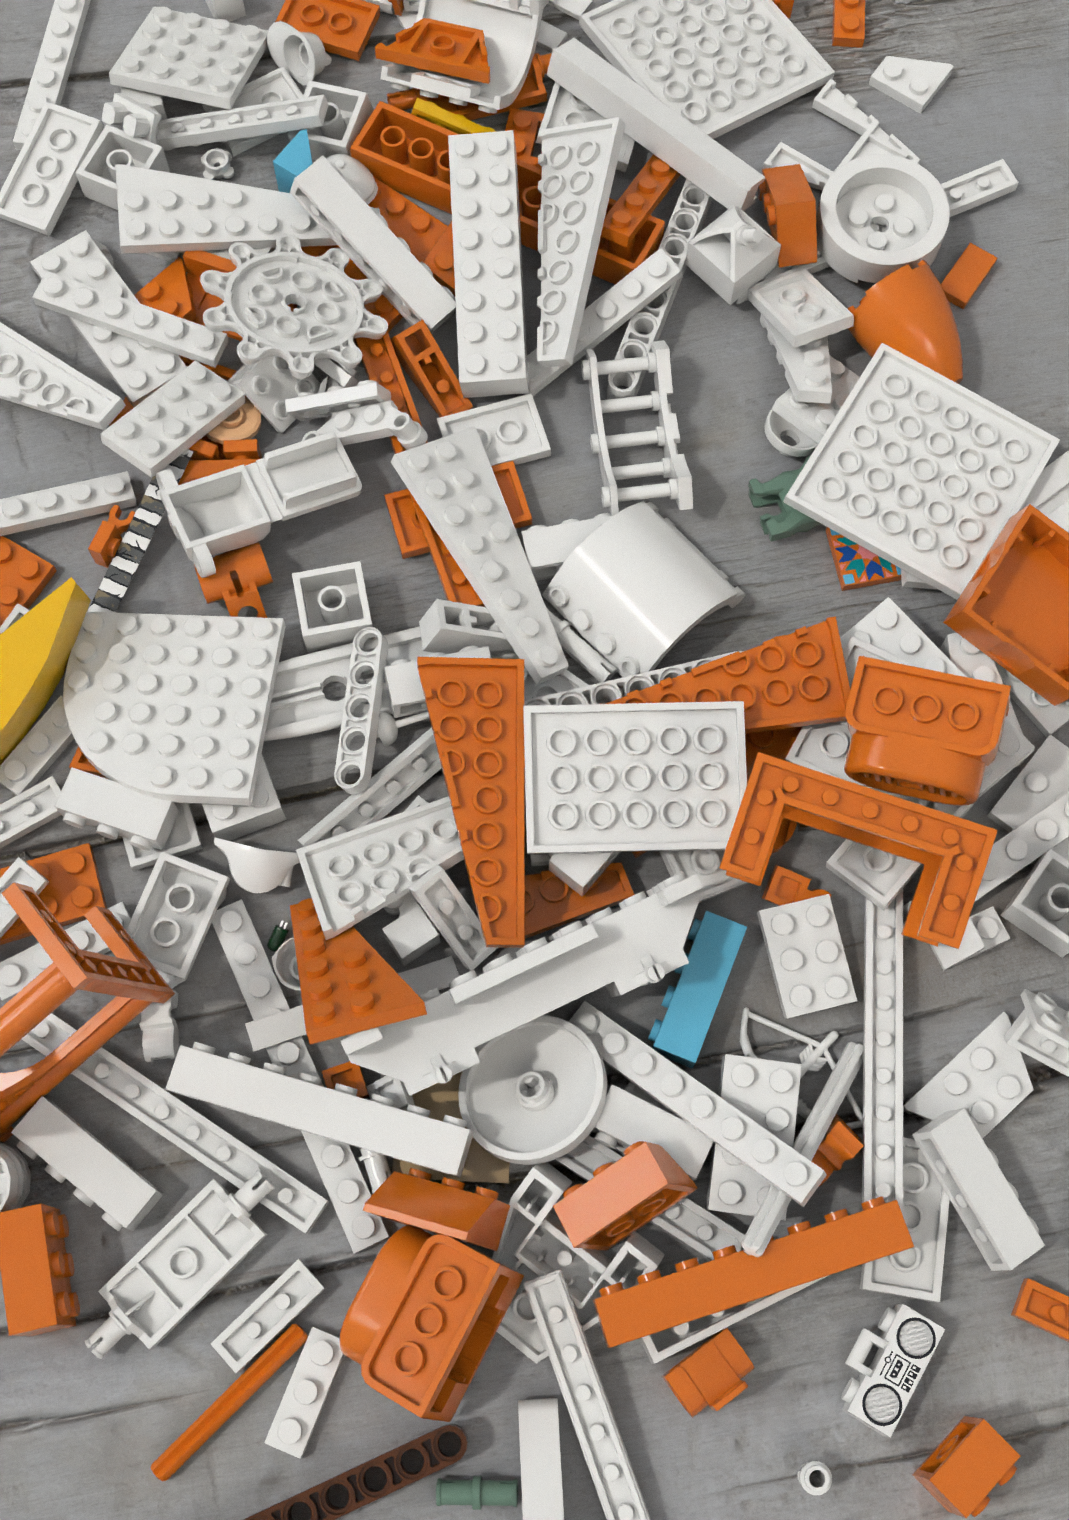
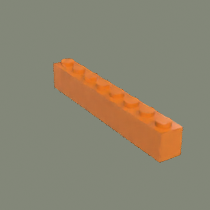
[593,1196,914,1348]

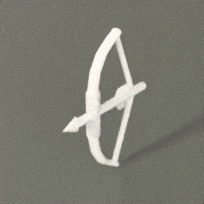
[740,1007,863,1129]

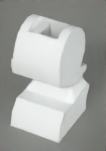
[139,989,179,1062]

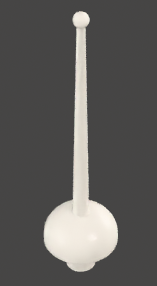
[377,711,429,746]

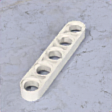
[334,627,388,794]

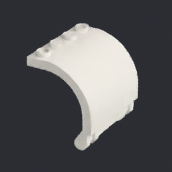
[380,0,543,113]
[542,501,745,677]

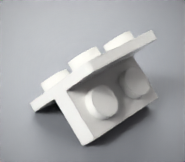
[1004,989,1069,1077]

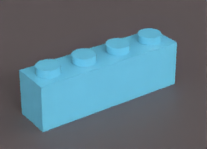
[648,911,747,1069]

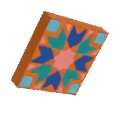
[825,527,901,591]

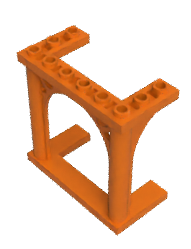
[719,752,998,949]
[0,882,175,1142]

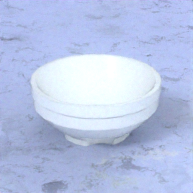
[764,409,818,457]

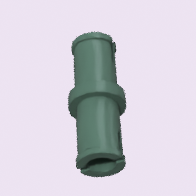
[436,1476,518,1510]

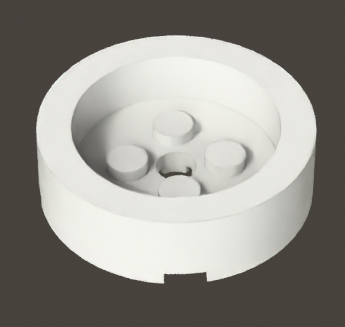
[816,154,950,283]

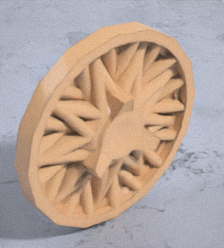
[205,397,261,444]

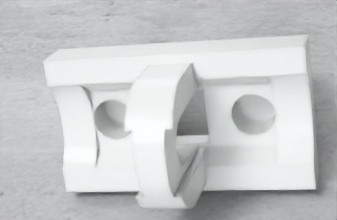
[102,93,161,144]

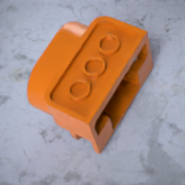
[844,656,1011,805]
[339,1225,524,1422]

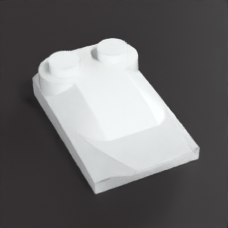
[126,851,230,989]

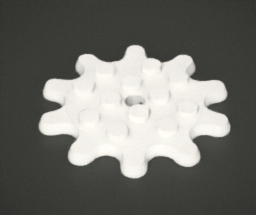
[200,234,388,379]

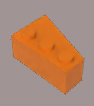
[757,164,817,268]

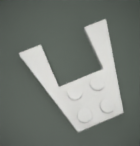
[763,78,920,190]

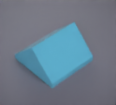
[273,129,313,193]

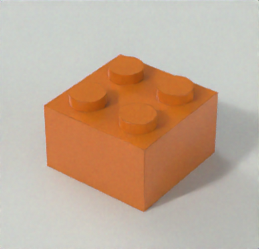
[912,1416,1021,1519]

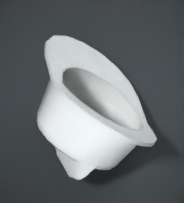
[267,21,332,86]

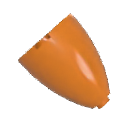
[847,260,963,384]

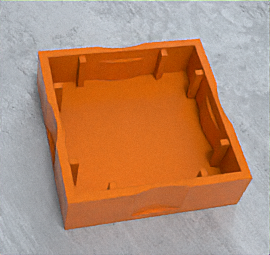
[943,504,1069,706]

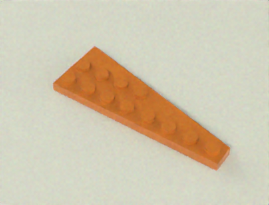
[600,616,850,733]
[417,657,525,948]

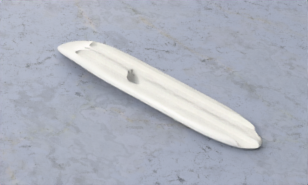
[264,626,519,741]

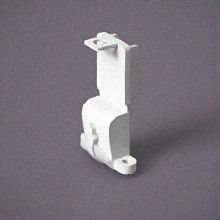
[156,432,362,578]

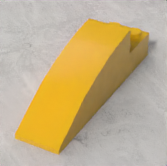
[0,577,91,765]

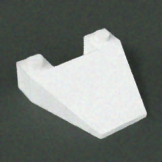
[492,1162,665,1364]

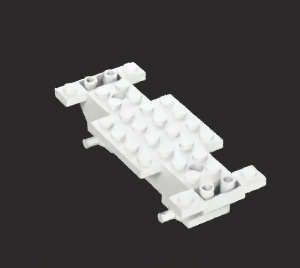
[340,871,704,1096]

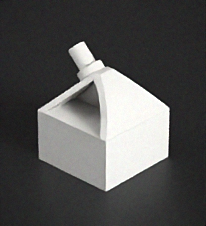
[685,204,781,305]

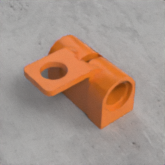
[194,542,273,618]
[662,1328,755,1418]

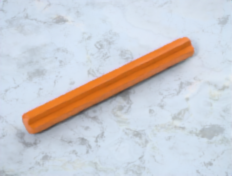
[150,1324,308,1482]

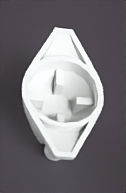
[214,838,300,893]

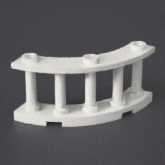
[581,340,693,516]

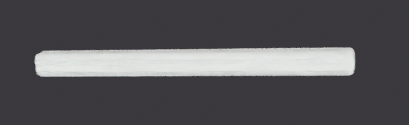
[741,1041,863,1258]

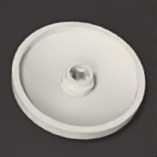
[458,1015,607,1165]

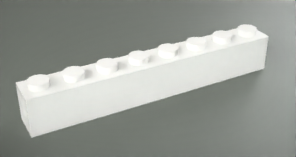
[165,1042,474,1178]

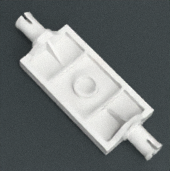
[84,1169,275,1359]

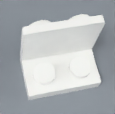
[227,355,321,433]

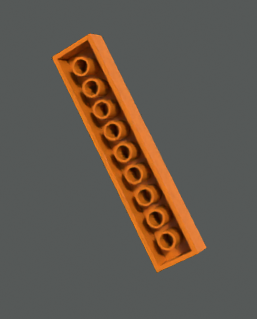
[350,101,665,284]

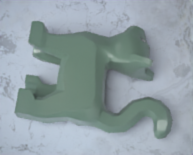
[748,455,821,542]

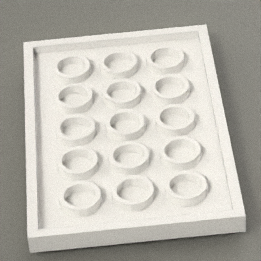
[523,701,747,854]

